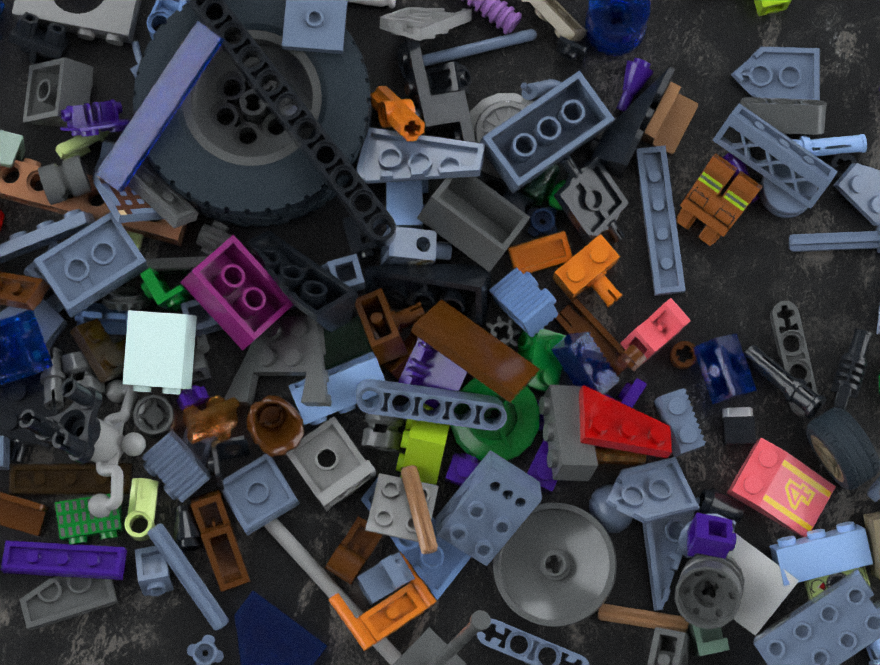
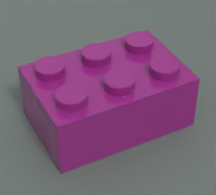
[180,234,293,351]

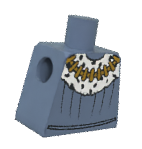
[380,226,452,266]

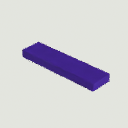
[0,541,127,580]

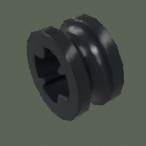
[829,153,857,181]

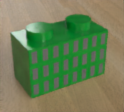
[55,493,125,544]

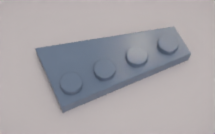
[356,127,486,184]

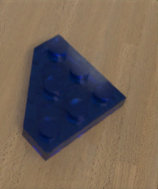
[234,591,327,665]

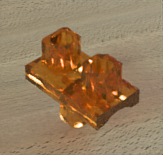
[183,395,239,444]

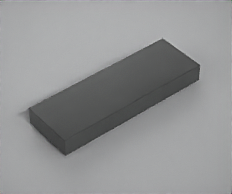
[114,157,199,229]

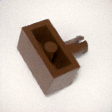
[355,288,425,365]

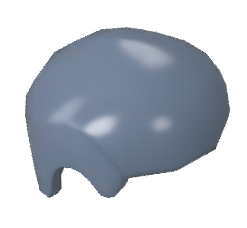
[589,484,633,533]

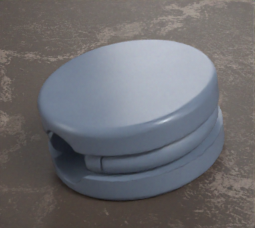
[759,163,817,218]

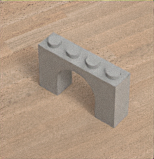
[12,0,142,46]

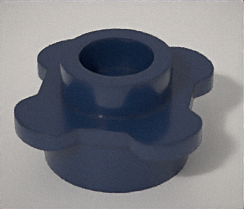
[527,207,557,237]

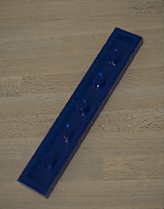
[95,21,225,192]

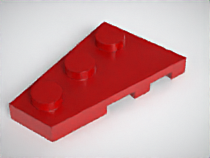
[579,385,672,458]

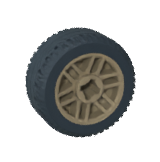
[806,407,880,490]

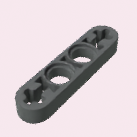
[770,301,818,417]

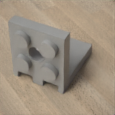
[286,416,376,512]

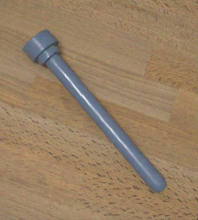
[399,29,537,78]

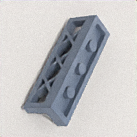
[712,103,838,209]

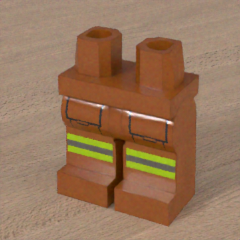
[676,153,763,246]

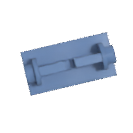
[75,303,137,335]

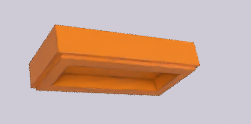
[507,230,573,274]

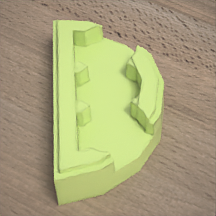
[55,129,109,159]

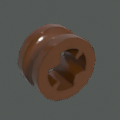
[669,341,698,370]

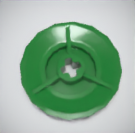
[450,378,540,461]

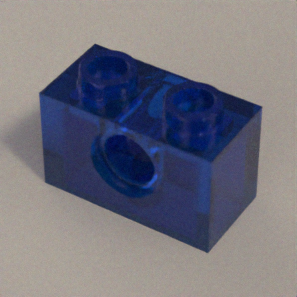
[693,334,757,404]

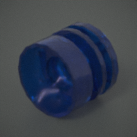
[585,0,650,56]

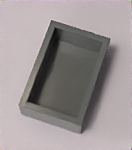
[417,176,530,272]

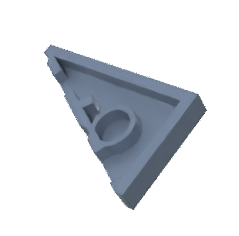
[642,497,700,611]

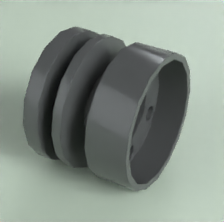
[675,554,745,629]

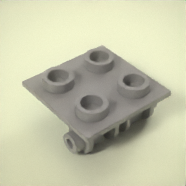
[365,473,439,542]

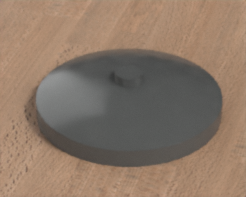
[493,503,617,627]

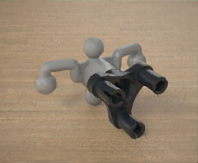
[19,378,146,518]

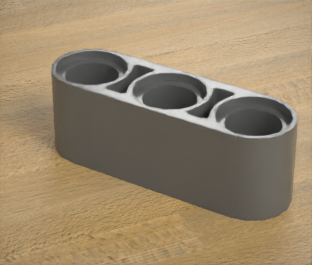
[741,97,827,135]

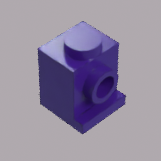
[445,453,480,487]
[687,513,737,559]

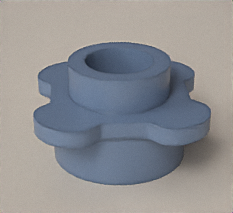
[187,635,224,665]

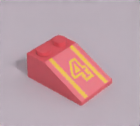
[726,438,836,537]

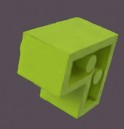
[396,403,450,485]

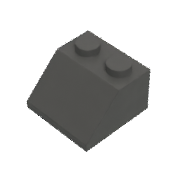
[23,57,94,127]

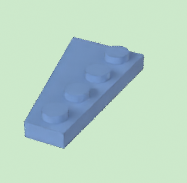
[361,478,471,600]

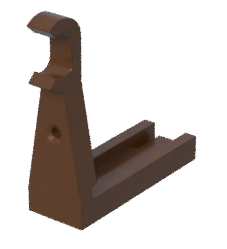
[553,298,647,382]

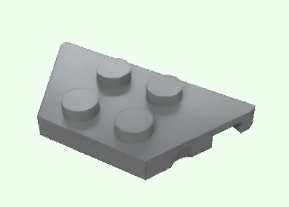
[380,7,472,41]

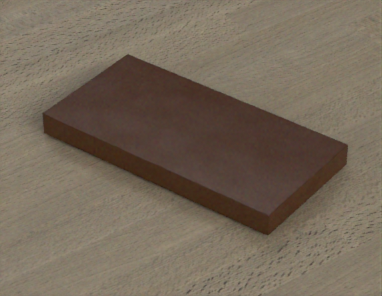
[411,299,540,403]

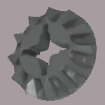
[102,286,151,312]

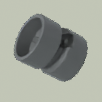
[38,155,92,205]
[61,351,106,400]
[133,395,178,439]
[361,413,404,452]

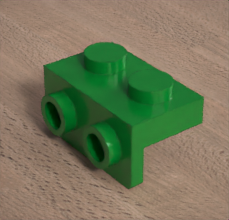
[140,268,194,312]
[518,328,568,393]

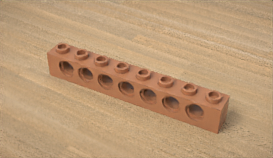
[0,158,187,246]

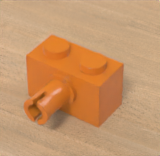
[552,234,623,307]

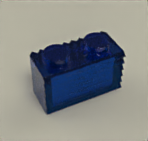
[551,332,620,394]

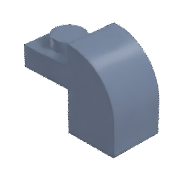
[355,552,415,606]

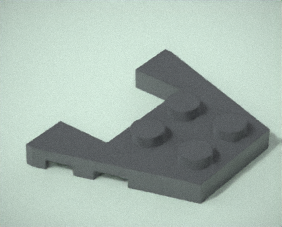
[224,316,332,406]

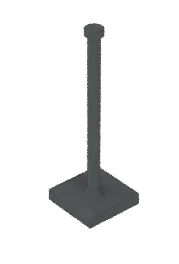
[393,610,491,665]

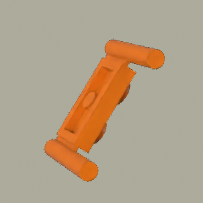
[328,552,437,651]

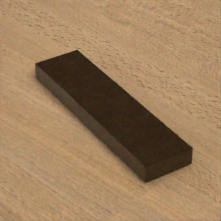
[9,463,133,495]

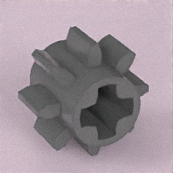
[196,220,232,256]
[485,316,520,348]

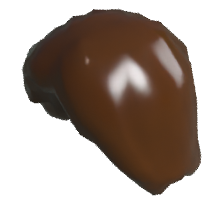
[246,395,304,457]

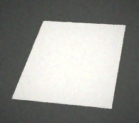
[706,532,799,636]

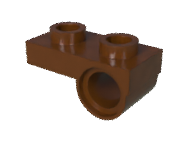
[325,516,383,585]

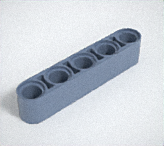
[356,379,507,430]

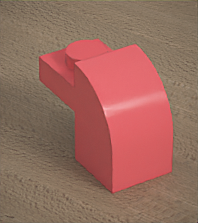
[620,298,691,363]

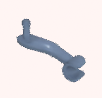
[521,79,562,100]

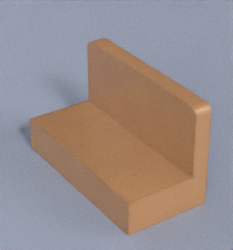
[641,82,698,155]

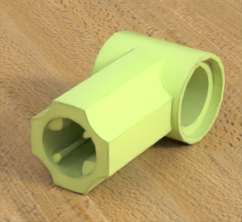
[124,478,159,541]

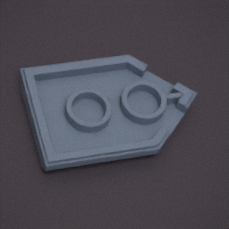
[731,47,820,100]
[605,457,700,523]

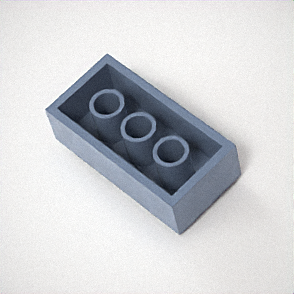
[480,71,615,193]

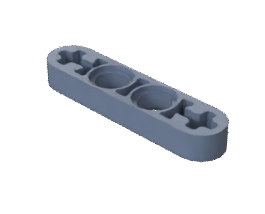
[477,618,589,665]

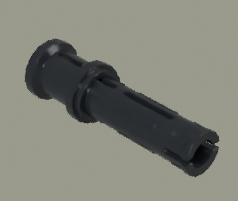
[742,344,826,419]

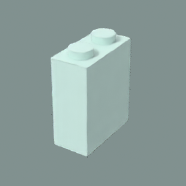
[123,310,197,395]

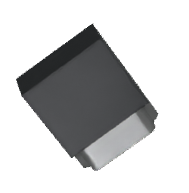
[722,407,756,446]

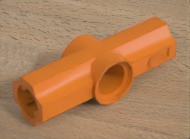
[371,86,425,141]

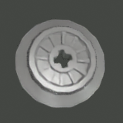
[470,93,533,178]

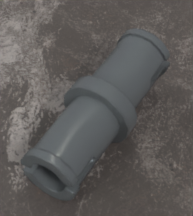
[40,348,65,410]

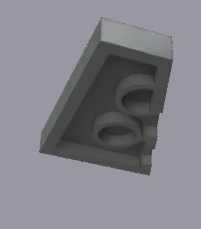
[19,543,118,631]

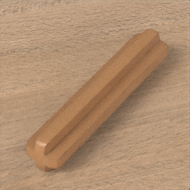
[401,465,438,554]
[598,604,689,633]

